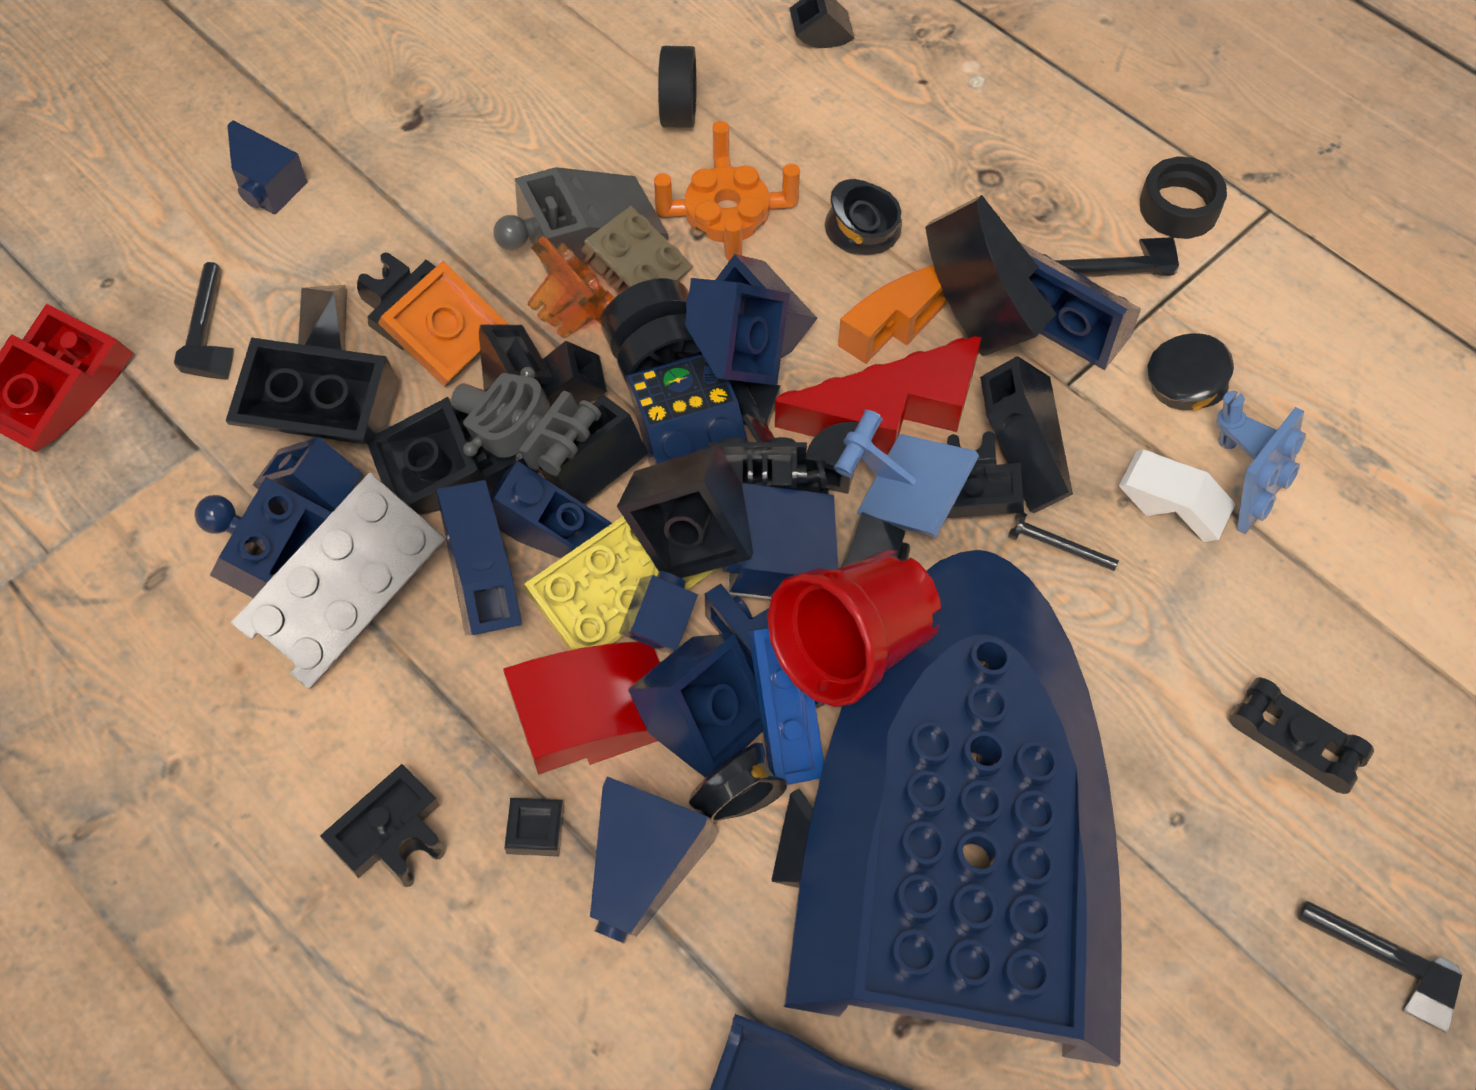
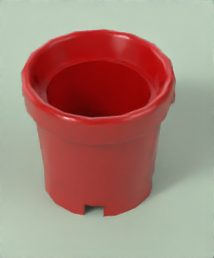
[767,550,941,707]

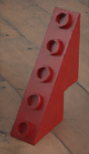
[774,336,981,455]

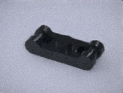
[1229,677,1374,794]

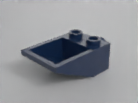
[194,477,332,598]

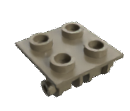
[581,206,693,292]

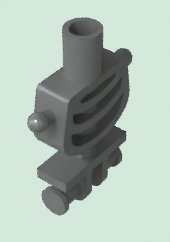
[451,367,601,476]

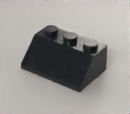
[226,337,399,444]

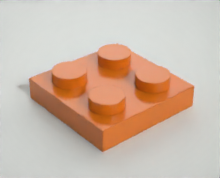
[378,261,508,387]

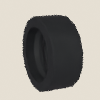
[658,46,697,128]
[1140,156,1227,239]

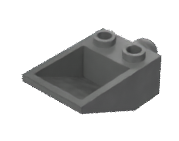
[493,167,668,275]

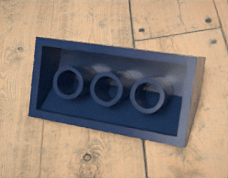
[1020,242,1141,370]

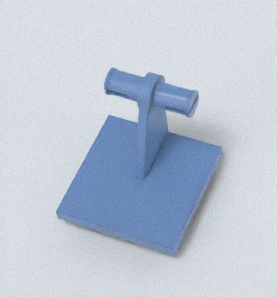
[1216,391,1306,534]
[833,410,979,538]

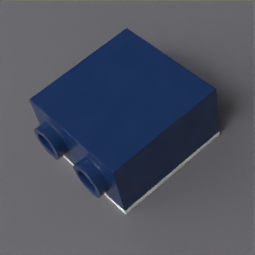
[722,483,838,599]

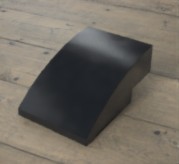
[925,195,1057,356]
[367,387,540,514]

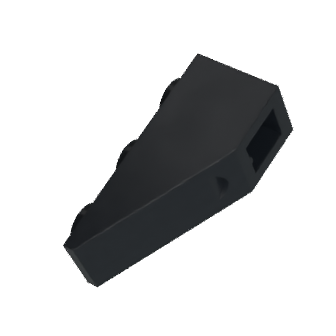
[980,356,1073,513]

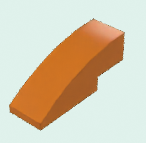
[838,265,948,364]

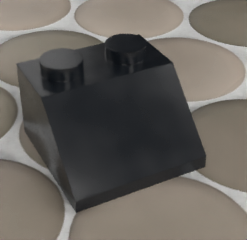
[617,445,753,578]

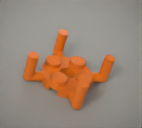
[654,121,800,260]

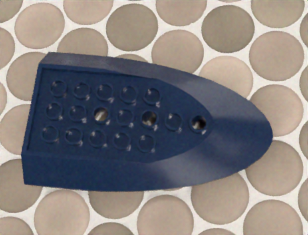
[784,550,1122,1067]

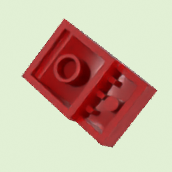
[0,303,134,453]
[503,642,660,775]

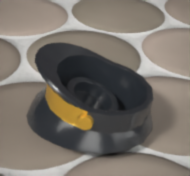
[824,179,902,255]
[1147,333,1234,411]
[689,743,787,824]

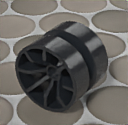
[601,278,701,389]

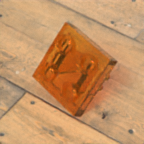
[528,235,615,338]

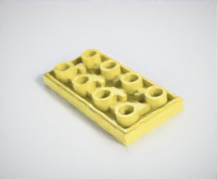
[523,516,719,650]

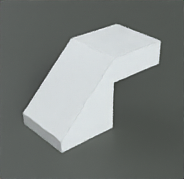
[1119,449,1235,542]

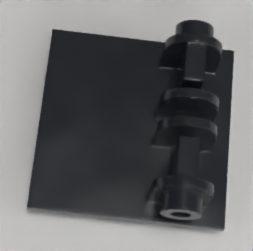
[708,437,807,489]

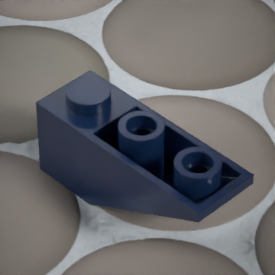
[490,461,612,559]
[436,480,522,635]

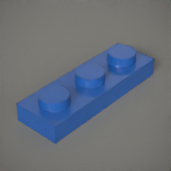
[748,628,824,785]

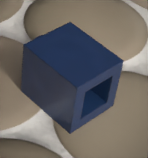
[619,571,698,652]

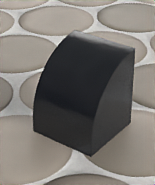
[789,0,855,48]
[541,340,607,408]
[805,422,859,494]

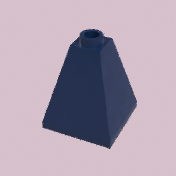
[590,776,719,944]

